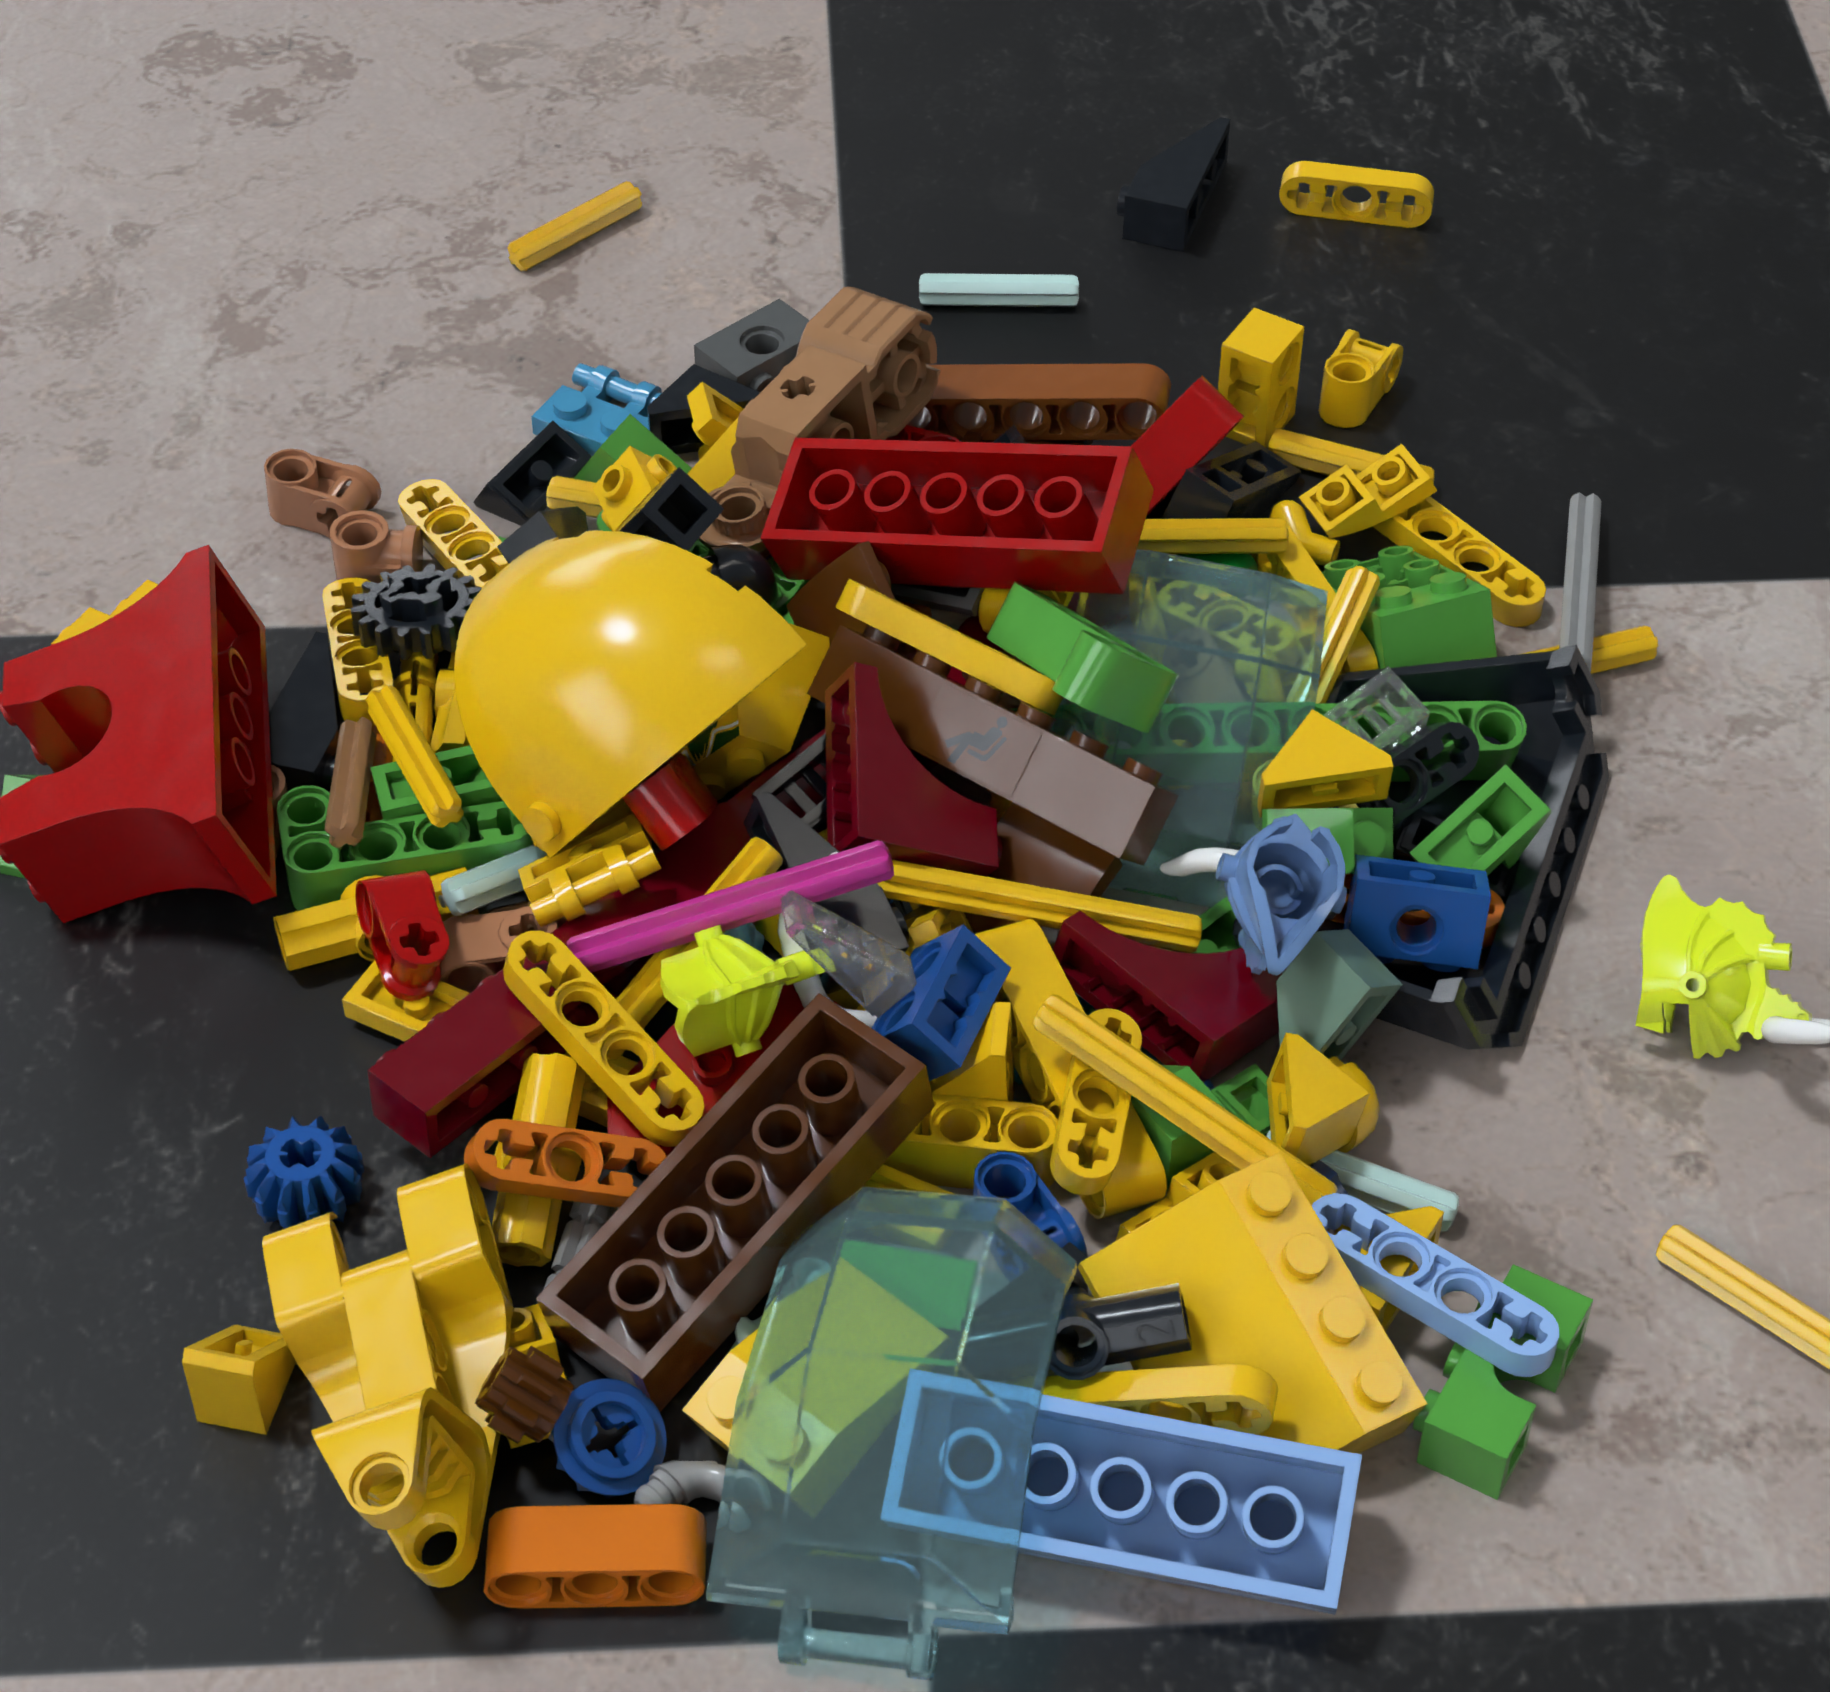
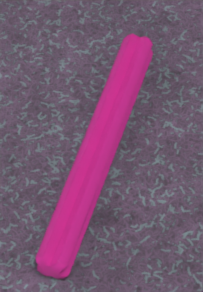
[567,840,894,973]

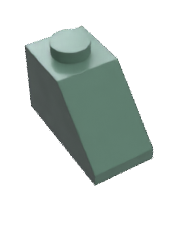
[1276,929,1403,1060]

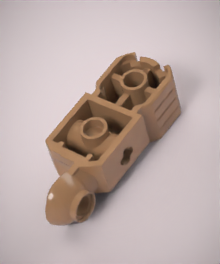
[699,287,940,558]

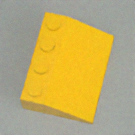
[1077,1152,1428,1454]

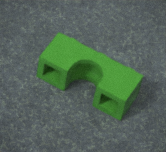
[1413,1264,1593,1500]

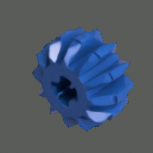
[244,1115,365,1229]

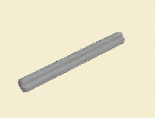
[1559,492,1601,672]

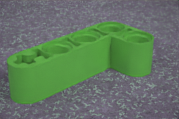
[986,581,1179,734]
[277,785,534,910]

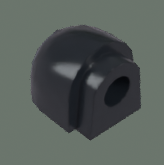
[702,545,779,605]

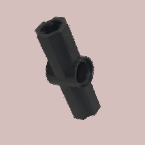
[961,1283,1192,1386]

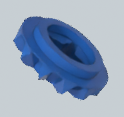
[548,1379,667,1499]

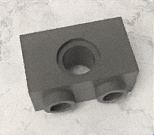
[694,299,810,392]

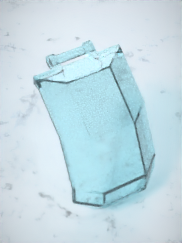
[1053,549,1328,907]
[706,1187,1077,1681]

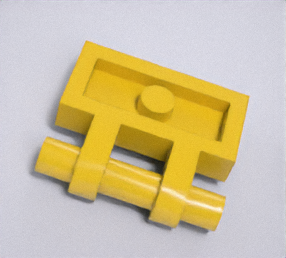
[518,813,662,928]

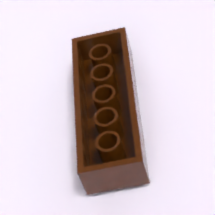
[536,993,935,1412]

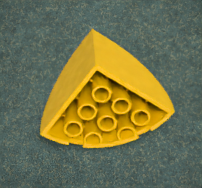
[454,530,808,858]

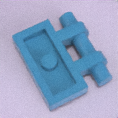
[531,363,662,456]

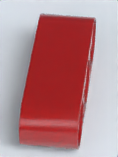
[1131,375,1244,517]
[622,752,719,851]

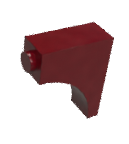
[825,662,1003,877]
[1053,911,1286,1083]

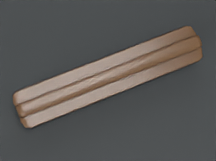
[324,717,377,849]

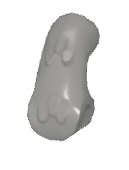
[634,1461,773,1535]

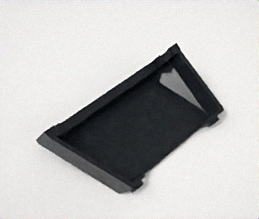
[1232,645,1609,1050]

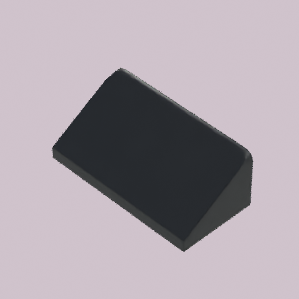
[473,421,592,526]

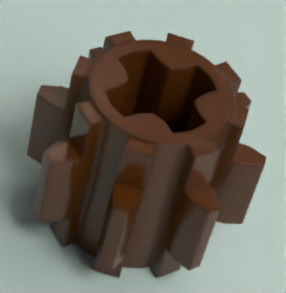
[475,1346,574,1444]

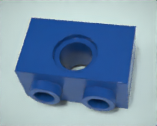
[1343,854,1491,972]

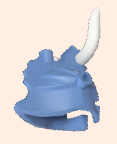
[1160,814,1347,976]

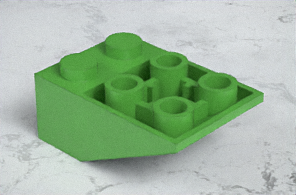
[1322,546,1497,669]

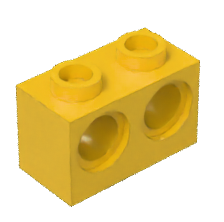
[1218,308,1304,448]

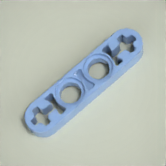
[1312,1193,1559,1377]

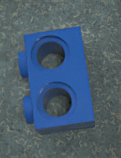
[872,924,1011,1082]

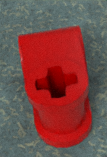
[355,870,450,1001]

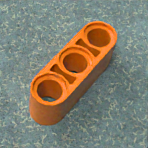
[484,1504,707,1609]

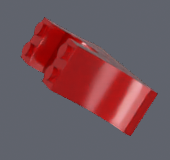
[0,545,277,923]

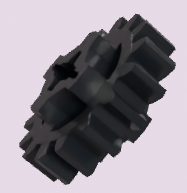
[350,564,482,660]

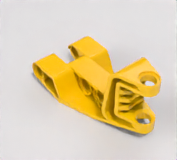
[262,1163,514,1588]

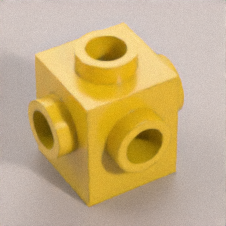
[592,446,677,531]

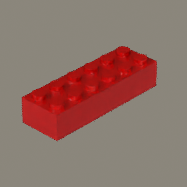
[760,438,1154,594]

